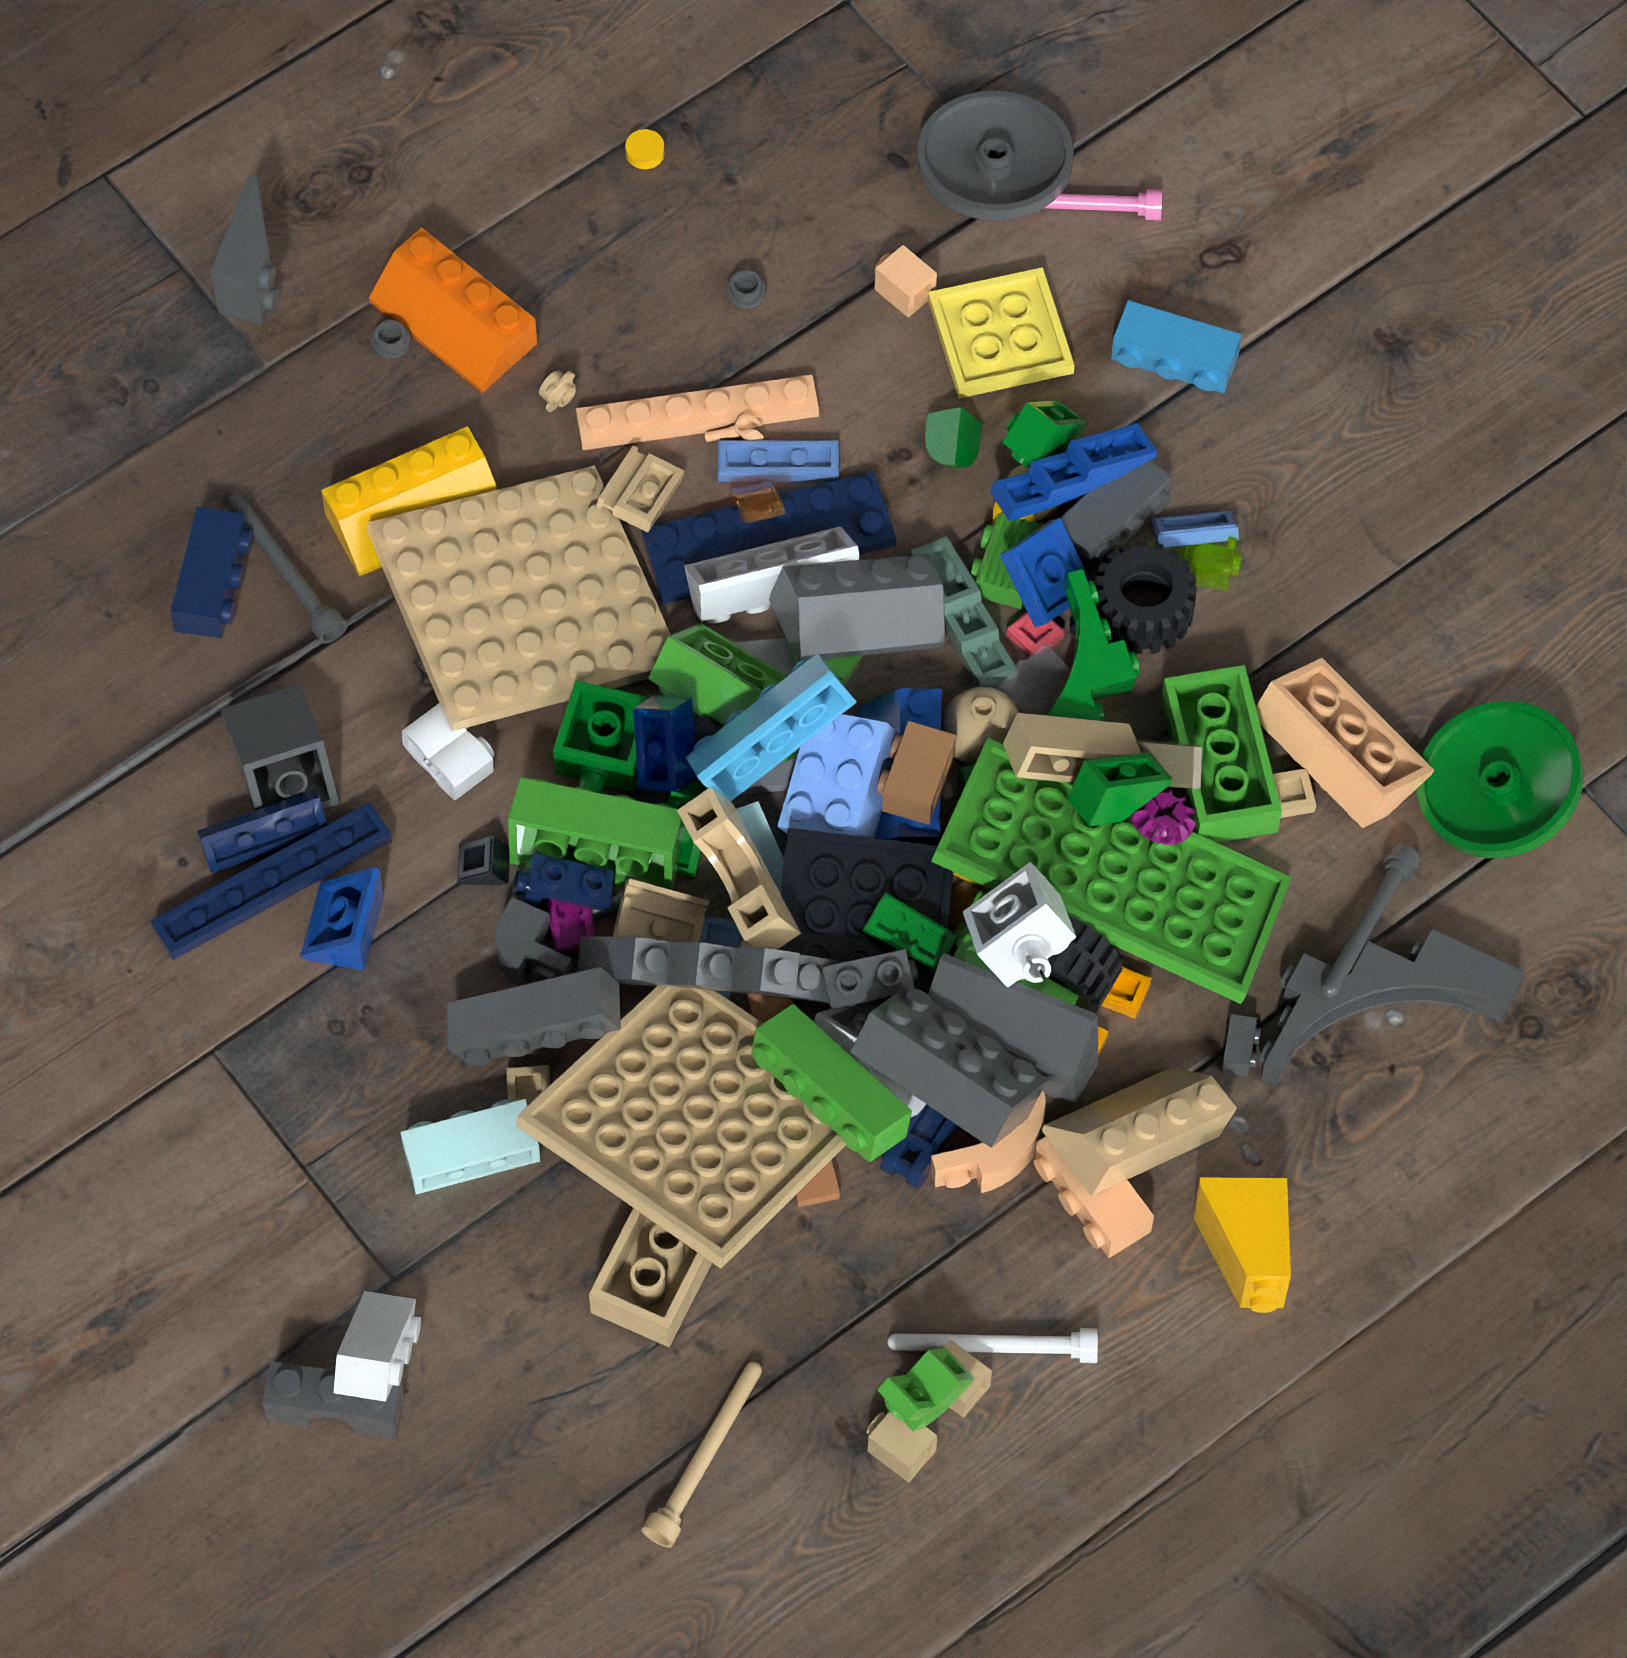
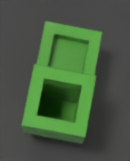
[877,1348,975,1432]

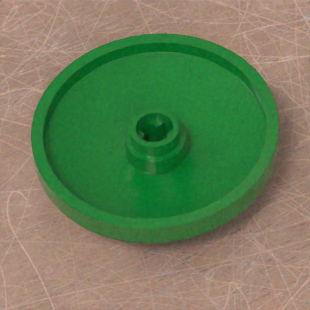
[1416,701,1584,858]

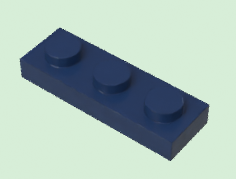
[197,790,328,873]

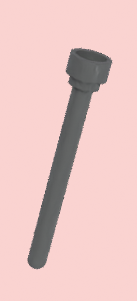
[229,493,347,643]
[1321,844,1421,998]

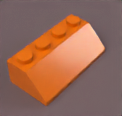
[369,227,537,393]

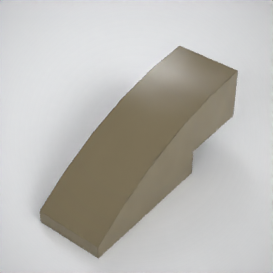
[1136,739,1202,789]

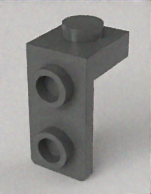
[822,949,919,1009]

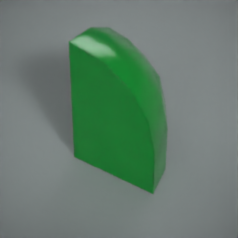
[925,407,982,469]

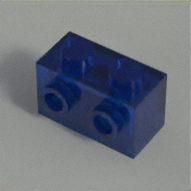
[633,695,698,791]

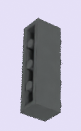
[447,967,621,1066]

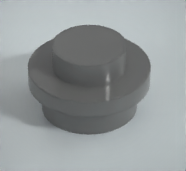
[726,270,766,309]
[371,320,411,359]

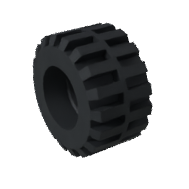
[1095,541,1197,654]
[1040,916,1123,1013]

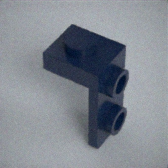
[512,853,614,911]

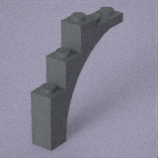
[1258,929,1524,1087]
[577,937,855,1006]

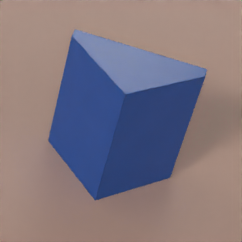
[300,867,384,970]

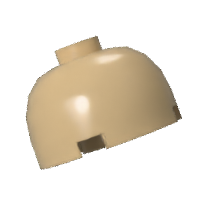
[941,687,1020,767]

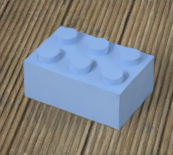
[777,714,900,838]

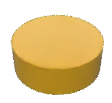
[625,129,665,169]

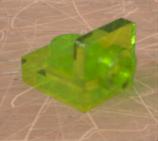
[1184,536,1243,591]

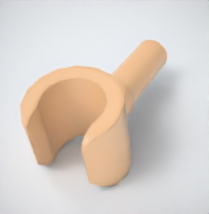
[705,414,764,442]

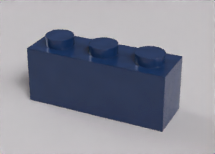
[170,507,253,638]

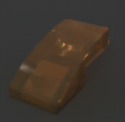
[728,479,785,523]

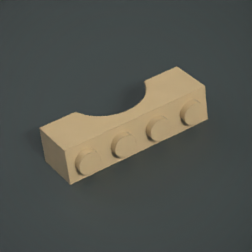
[677,787,801,949]

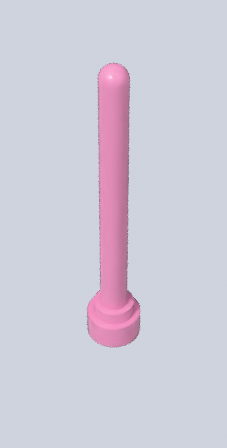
[1045,189,1162,221]

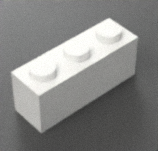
[334,1291,421,1402]

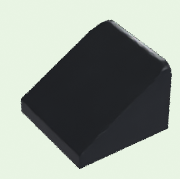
[457,836,510,885]

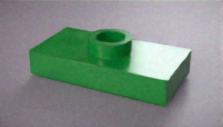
[862,893,958,973]

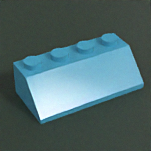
[686,653,856,802]

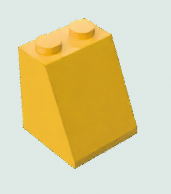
[1194,1177,1291,1313]

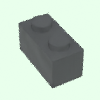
[1222,1014,1261,1076]

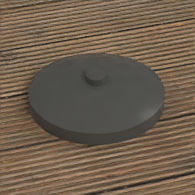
[917,91,1074,221]

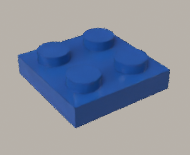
[999,518,1090,627]

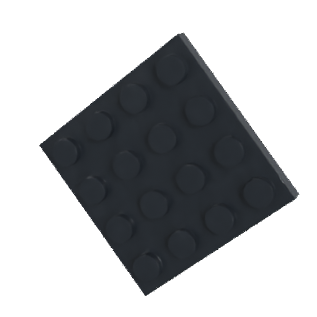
[769,828,953,1009]

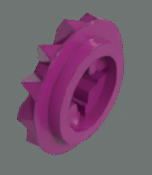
[1130,788,1196,845]

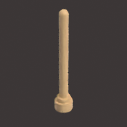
[641,1361,762,1548]

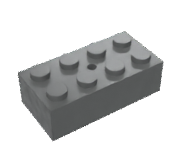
[850,985,1048,1148]

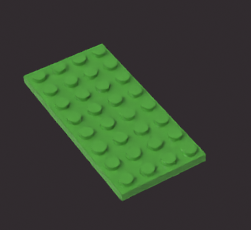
[931,738,1292,1004]

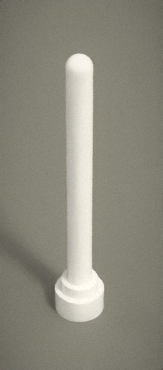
[888,1328,1098,1363]

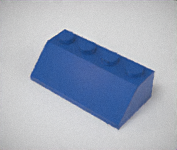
[858,688,941,846]

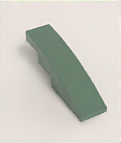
[910,537,1017,688]

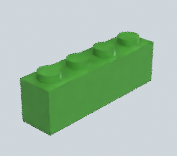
[751,1004,912,1163]

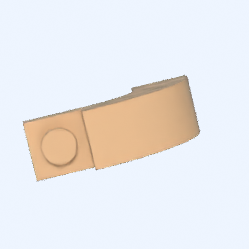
[931,1090,1046,1193]

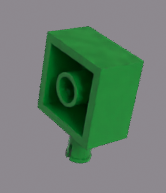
[553,680,657,793]

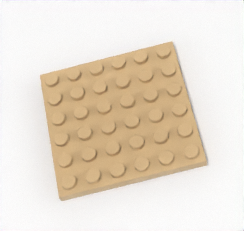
[367,466,671,731]
[516,986,846,1268]

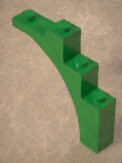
[957,569,1140,794]

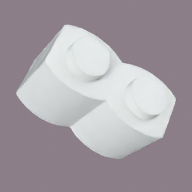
[402,703,494,800]

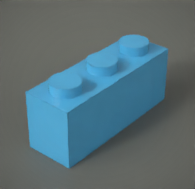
[1111,300,1242,394]

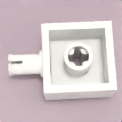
[963,862,1076,988]

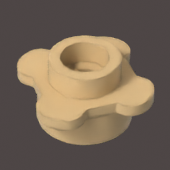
[539,370,576,412]

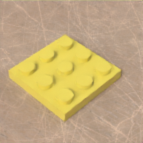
[928,267,1075,399]

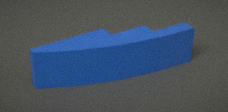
[990,423,1157,522]

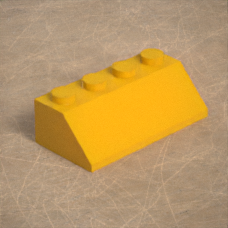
[321,426,498,577]

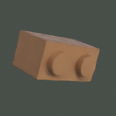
[877,721,956,825]

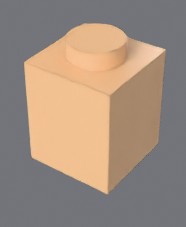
[875,245,937,318]

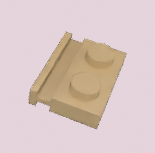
[596,445,685,532]
[612,878,709,942]

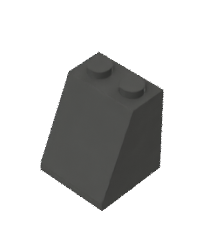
[220,684,340,811]

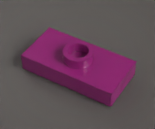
[546,898,596,955]

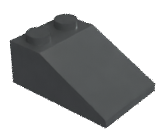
[210,174,279,325]

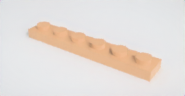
[576,375,819,450]

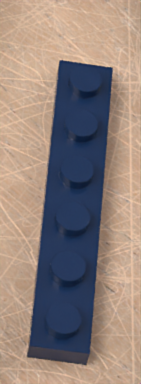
[151,802,392,960]

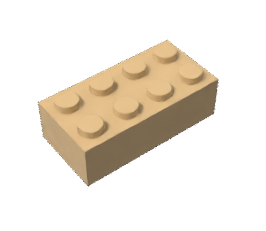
[589,1208,712,1347]

